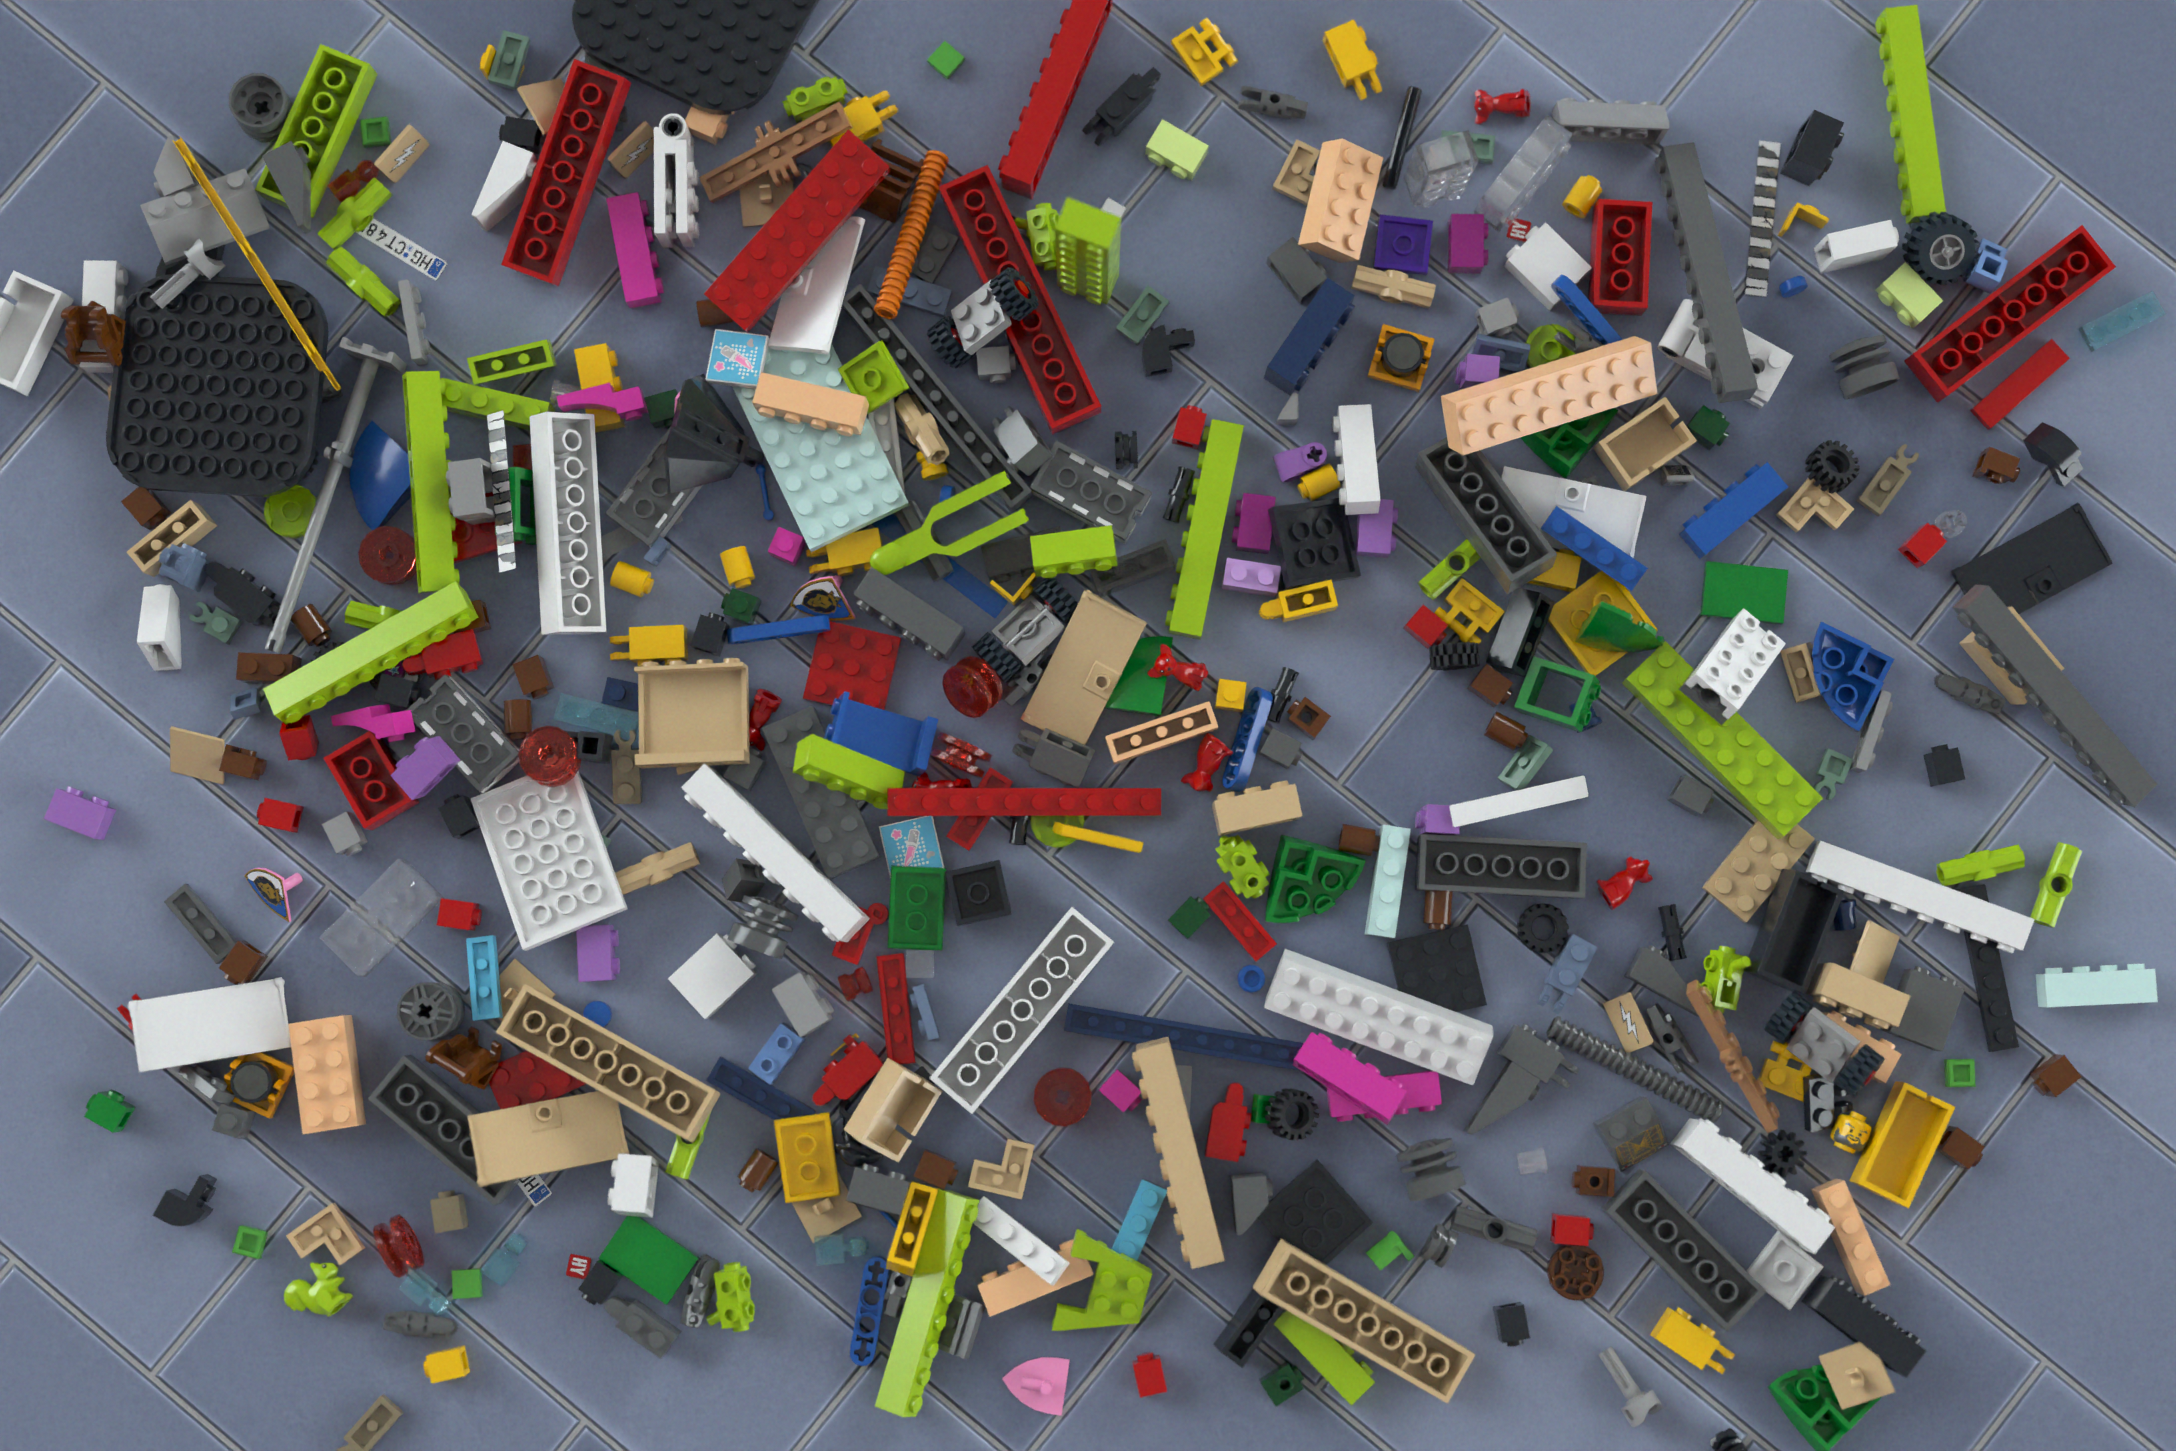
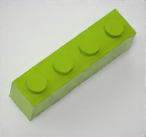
[441,378,556,430]
[793,734,905,809]
[1274,1309,1375,1406]

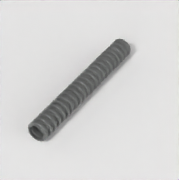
[1546,1016,1724,1123]

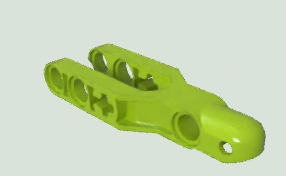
[870,471,1029,575]

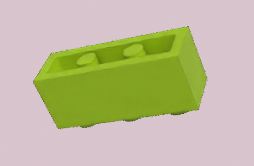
[467,339,557,385]
[1030,525,1118,578]

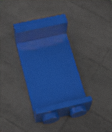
[824,691,938,777]

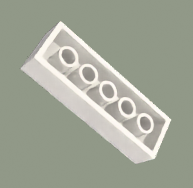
[1670,1118,1835,1254]

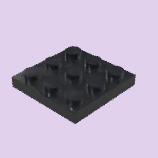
[1268,498,1361,589]
[1387,924,1487,1012]
[1258,1159,1373,1265]

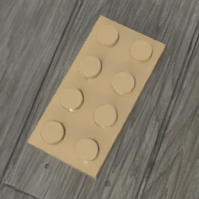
[1702,820,1815,923]

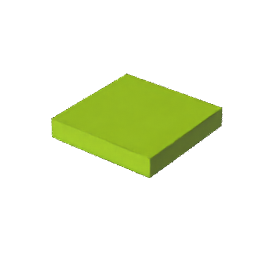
[838,341,909,415]

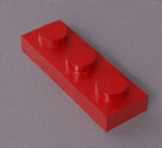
[946,767,1013,851]
[1203,881,1277,962]

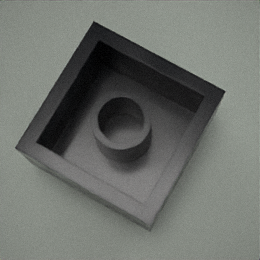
[1780,110,1844,186]
[945,860,1012,926]

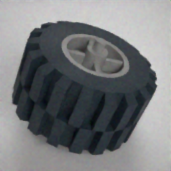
[1902,212,1980,285]

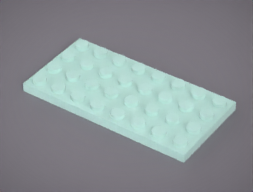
[732,344,910,552]

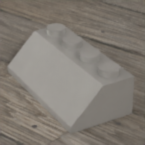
[1552,98,1669,145]
[140,168,270,265]

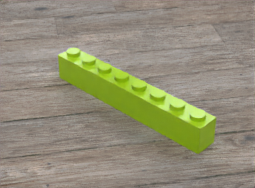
[1876,5,1946,224]
[402,371,460,593]
[1165,419,1244,640]
[263,581,479,725]
[875,1189,979,1417]

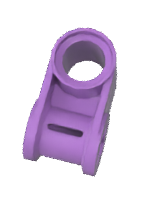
[1273,442,1327,483]

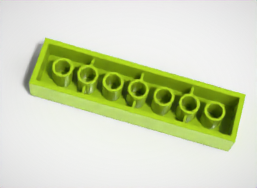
[1055,197,1121,305]
[1622,641,1823,839]

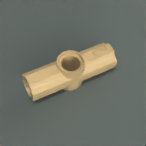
[1351,265,1436,309]
[894,393,950,465]
[615,842,700,895]

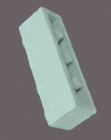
[1364,825,1411,939]
[2036,964,2158,1007]

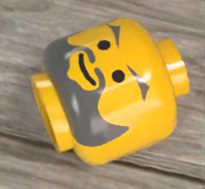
[1830,1111,1872,1154]

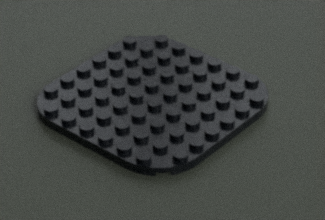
[572,0,819,115]
[106,274,329,497]

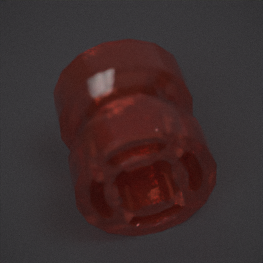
[837,966,873,1002]

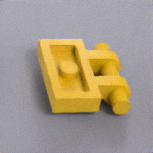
[1171,18,1238,86]
[1434,578,1505,645]
[1758,1041,1812,1102]

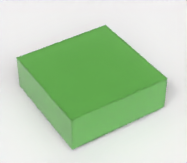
[927,41,965,80]
[360,116,391,148]
[1944,1059,1976,1087]
[232,1225,269,1259]
[452,1268,483,1299]

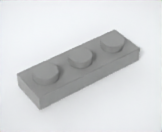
[398,279,431,365]
[1850,690,1893,773]

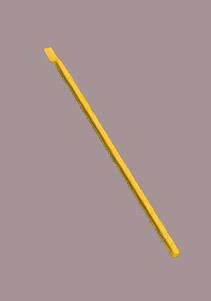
[172,136,341,391]

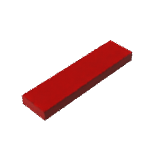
[1970,339,2070,430]
[876,953,916,1065]

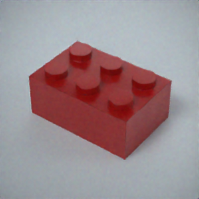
[323,731,420,831]

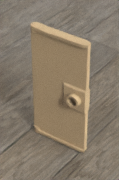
[1021,589,1147,745]
[468,1091,630,1187]

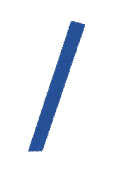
[872,514,1008,618]

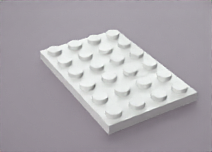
[471,757,628,951]

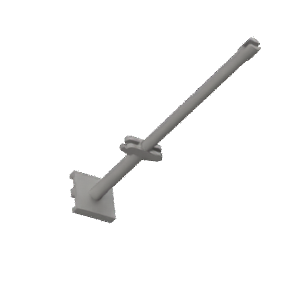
[265,337,407,654]

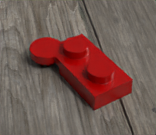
[832,903,889,965]

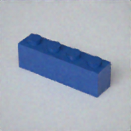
[1679,462,1788,559]
[1541,506,1648,591]

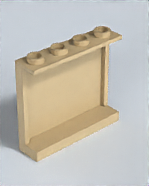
[634,658,750,769]

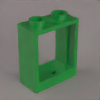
[495,467,537,545]
[1514,656,1601,732]

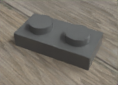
[178,1064,235,1105]

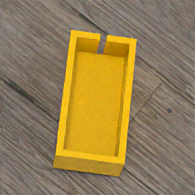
[1849,1081,1955,1208]

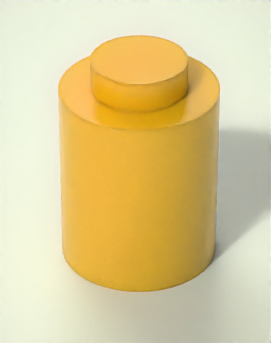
[1562,175,1603,219]
[1297,463,1341,502]
[720,546,755,589]
[610,561,654,597]

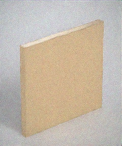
[517,78,565,134]
[740,169,794,227]
[170,726,225,785]
[1850,920,1900,984]
[499,958,556,1021]
[791,1172,862,1243]
[1819,1342,1895,1409]

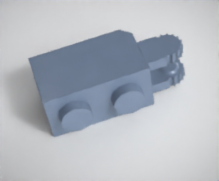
[159,543,211,592]
[1537,934,1598,1014]

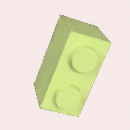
[1145,119,1209,181]
[1875,262,1943,329]

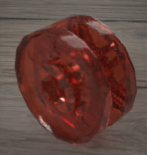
[358,526,417,585]
[942,656,1003,718]
[518,726,581,787]
[930,732,992,778]
[1034,1067,1092,1126]
[373,1214,425,1278]

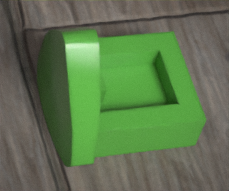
[1366,1231,1415,1270]

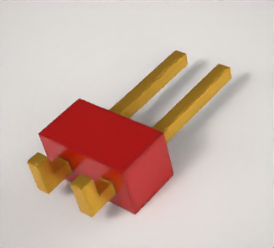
[830,1033,859,1056]

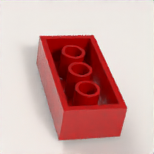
[1588,199,1652,316]

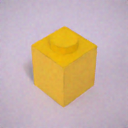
[1215,679,1247,712]
[424,1345,470,1384]

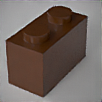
[236,652,302,684]

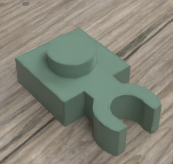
[189,602,243,644]
[1813,748,1853,800]

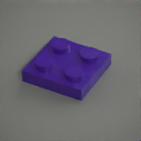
[1373,214,1433,275]

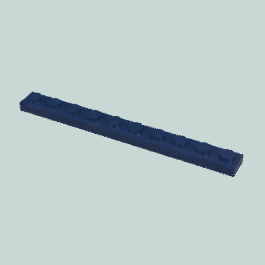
[1064,1003,1341,1071]

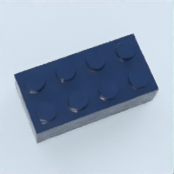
[1264,278,1355,396]

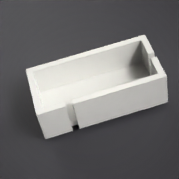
[0,270,74,396]

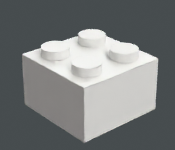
[608,1154,659,1218]

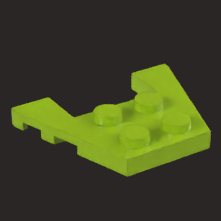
[1052,1229,1152,1331]

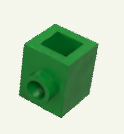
[84,1089,136,1133]

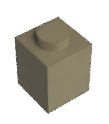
[430,1190,469,1233]

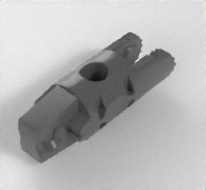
[1237,86,1308,119]
[1554,320,1604,354]
[1000,646,1053,706]
[1934,673,2006,714]
[1646,1003,1699,1073]
[680,1254,720,1328]
[884,1260,918,1318]
[383,1310,458,1338]

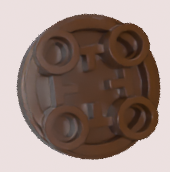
[1547,1245,1604,1300]

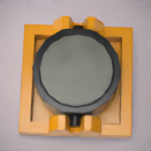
[1367,324,1435,392]
[224,1052,294,1119]

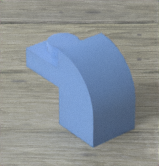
[1963,238,2008,293]

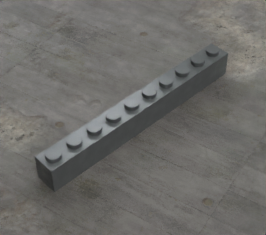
[1655,142,1758,403]
[842,284,1033,513]
[1952,584,2157,807]

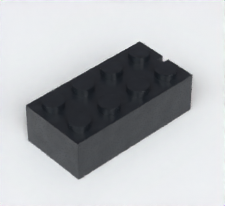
[1743,869,1844,994]
[1801,1275,1926,1378]

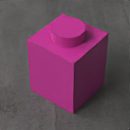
[768,527,806,567]
[1099,1069,1142,1113]

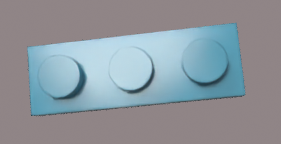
[466,935,503,1021]
[1112,1179,1167,1261]

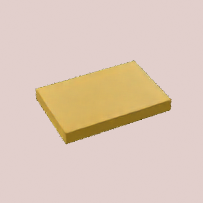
[1052,821,1143,853]
[774,1112,841,1203]

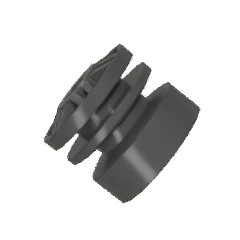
[229,73,293,142]
[1829,335,1900,400]
[728,895,799,959]
[397,982,465,1040]
[1396,1138,1466,1201]

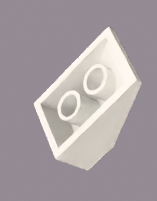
[471,141,538,231]

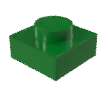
[1250,1094,1276,1124]

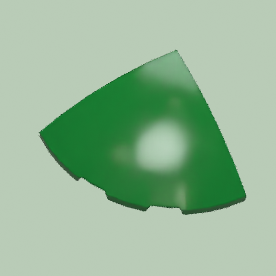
[1520,408,1619,479]
[1575,601,1665,652]
[1104,636,1173,716]
[1265,835,1366,923]
[1768,1365,1883,1451]

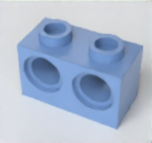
[748,1023,806,1085]

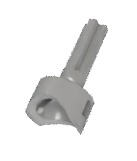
[150,239,226,309]
[1598,1346,1664,1428]

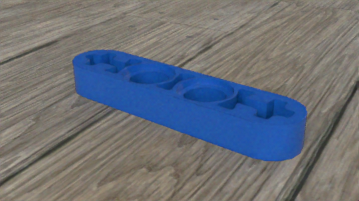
[1551,274,1623,345]
[727,616,830,644]
[1222,687,1273,792]
[850,1256,890,1366]

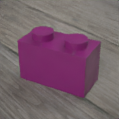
[1448,214,1489,274]
[1232,493,1276,554]

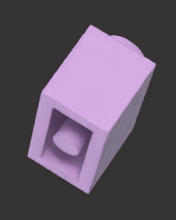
[1222,558,1281,597]

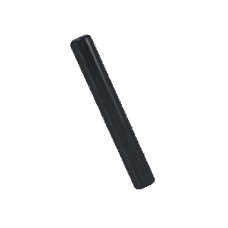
[1382,86,1422,190]

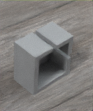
[446,458,495,524]
[771,972,834,1037]

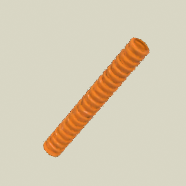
[874,150,949,319]

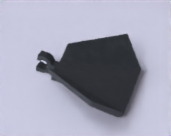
[663,374,765,494]

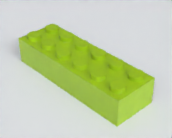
[255,44,378,219]

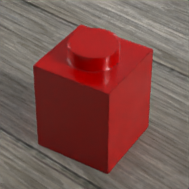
[1172,405,1207,450]
[1897,523,1947,568]
[1403,604,1448,649]
[279,715,319,761]
[257,798,304,833]
[436,898,482,931]
[1550,1213,1594,1246]
[1132,1352,1167,1398]

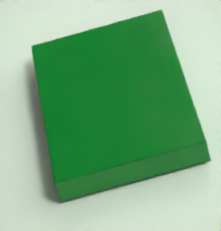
[1700,561,1788,624]
[887,865,946,951]
[599,1216,700,1305]

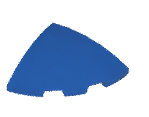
[350,420,411,534]
[1812,622,1894,732]

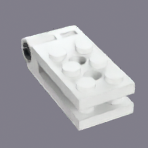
[654,113,699,248]
[1657,299,1793,409]

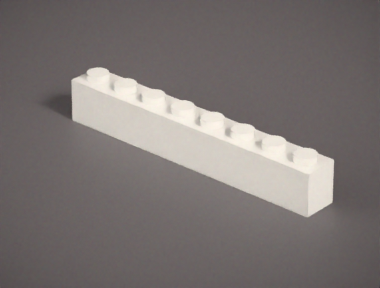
[1805,841,2035,954]

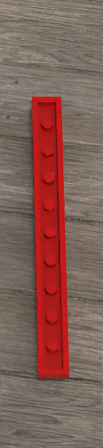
[887,788,1161,816]

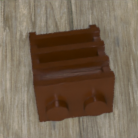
[859,139,924,224]

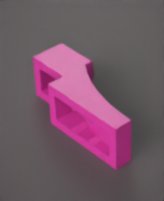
[556,383,648,421]
[331,704,415,742]

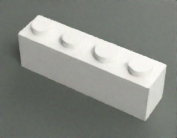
[79,260,128,373]
[1332,404,1380,515]

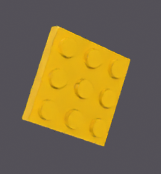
[1548,570,1658,676]

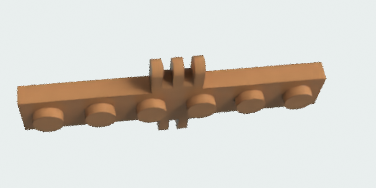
[699,102,853,203]
[1686,979,1780,1133]

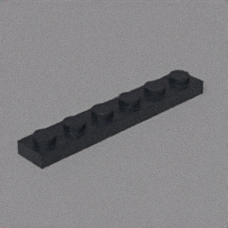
[1955,884,2019,1052]

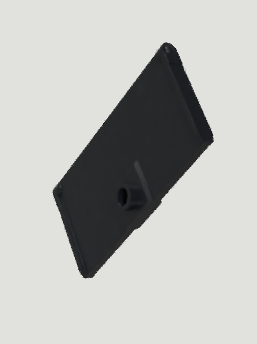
[1951,503,2113,614]

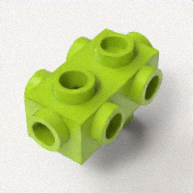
[782,77,848,123]
[1014,203,1060,270]
[1215,834,1270,899]
[1701,946,1751,1014]
[706,1262,755,1332]

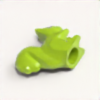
[284,1262,353,1317]

